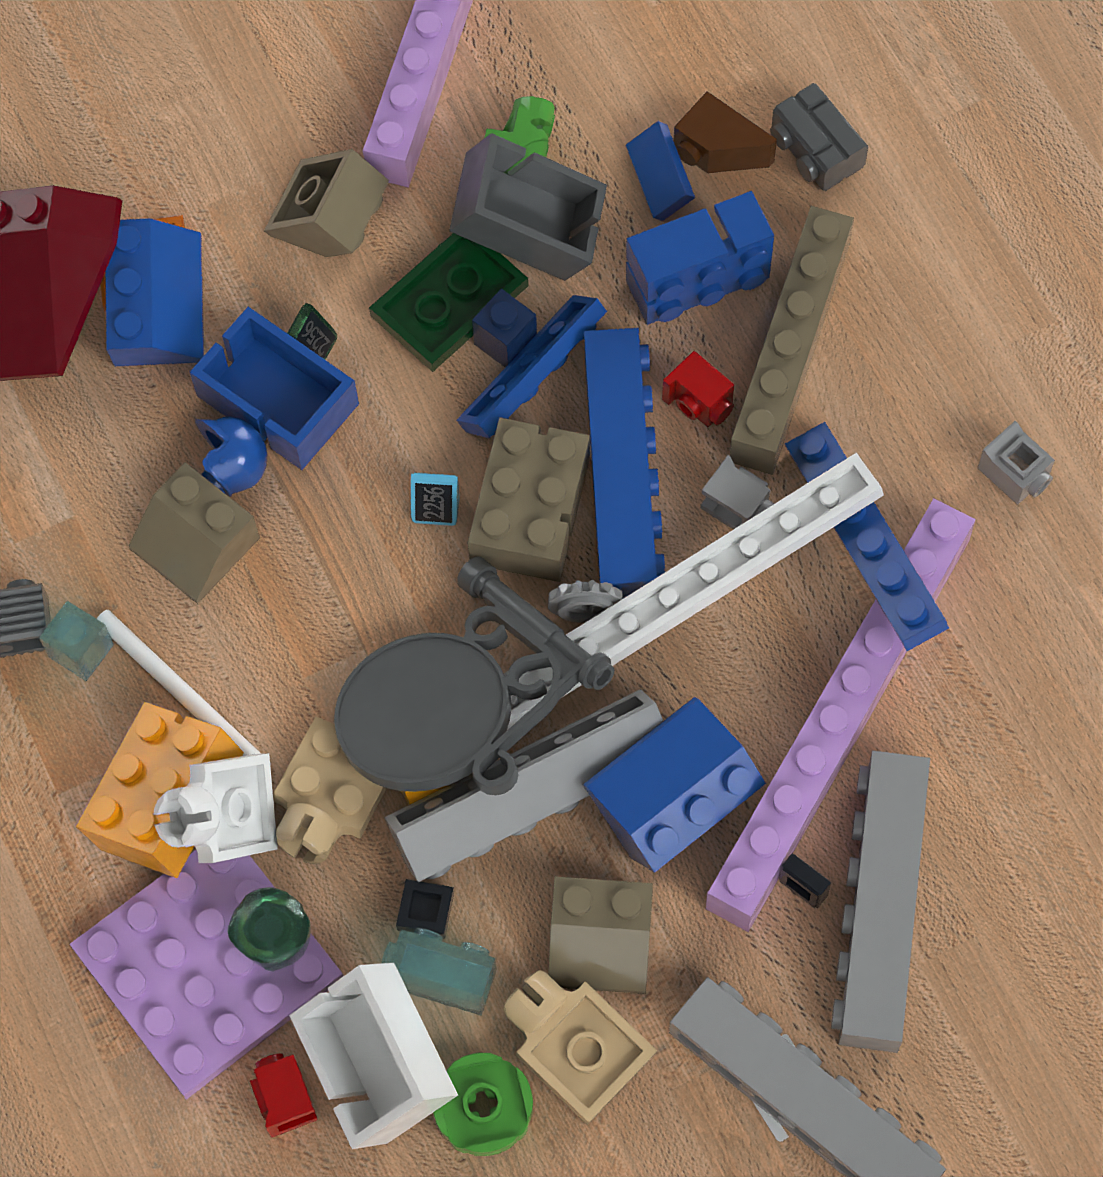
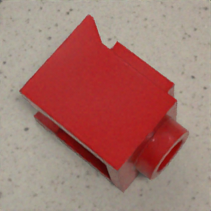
[250,1053,318,1138]

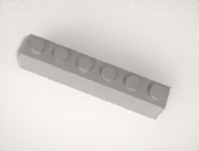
[384,689,663,882]
[831,750,930,1053]
[669,977,946,1177]

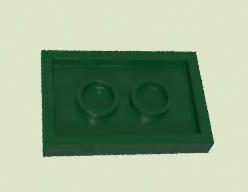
[369,233,529,372]

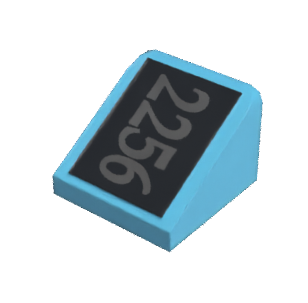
[411,473,460,526]

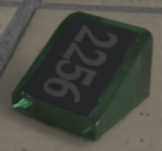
[287,303,337,360]

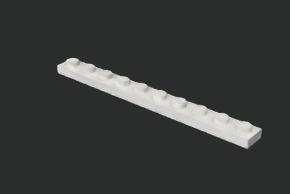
[504,453,884,730]

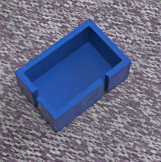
[626,191,774,325]
[190,306,359,470]

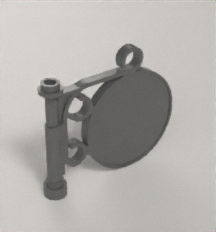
[334,557,615,796]

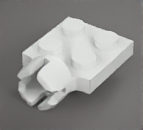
[153,753,278,863]

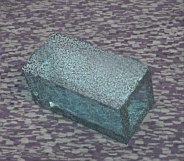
[382,928,497,1016]

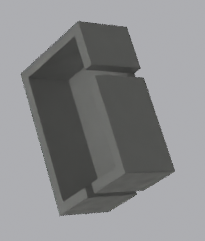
[449,133,607,281]

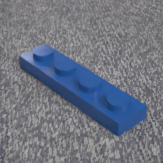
[456,295,607,438]

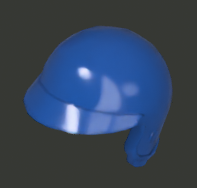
[195,417,268,497]

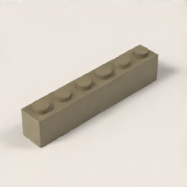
[730,206,854,475]

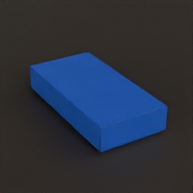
[626,121,695,221]

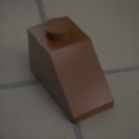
[674,91,777,173]

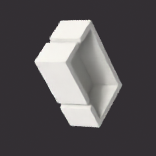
[289,963,458,1149]

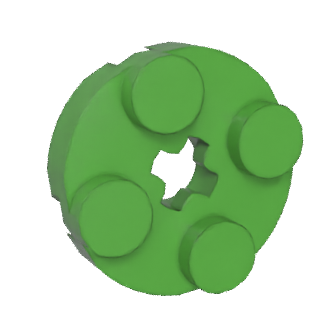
[433,1053,533,1156]

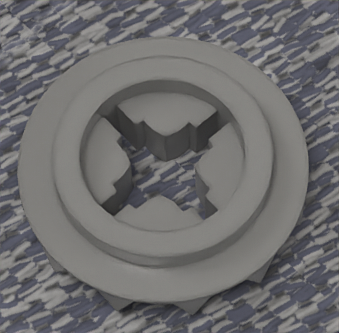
[548,580,623,623]

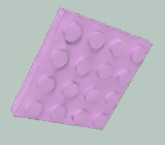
[69,850,343,1100]

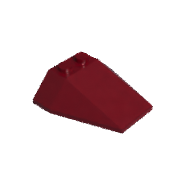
[0,185,123,381]

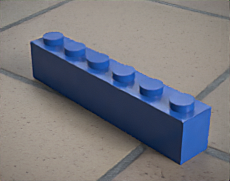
[584,328,665,599]

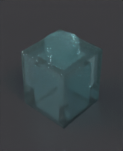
[39,601,114,681]

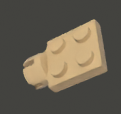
[273,717,387,864]
[503,970,657,1125]

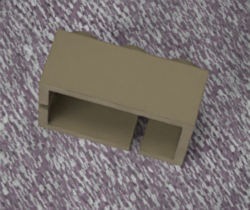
[468,417,590,582]

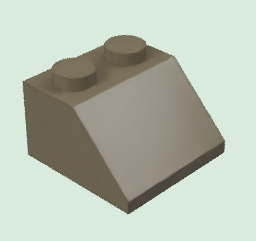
[264,149,389,257]
[129,462,260,604]
[548,876,653,994]

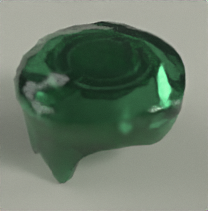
[227,887,311,972]

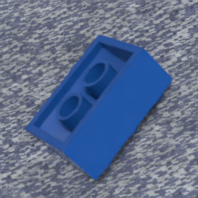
[105,218,204,367]
[583,697,766,873]

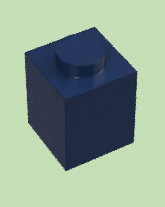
[472,289,537,367]

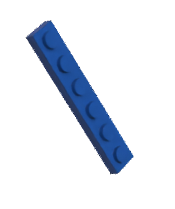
[785,422,949,651]

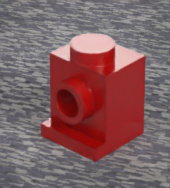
[662,351,734,427]

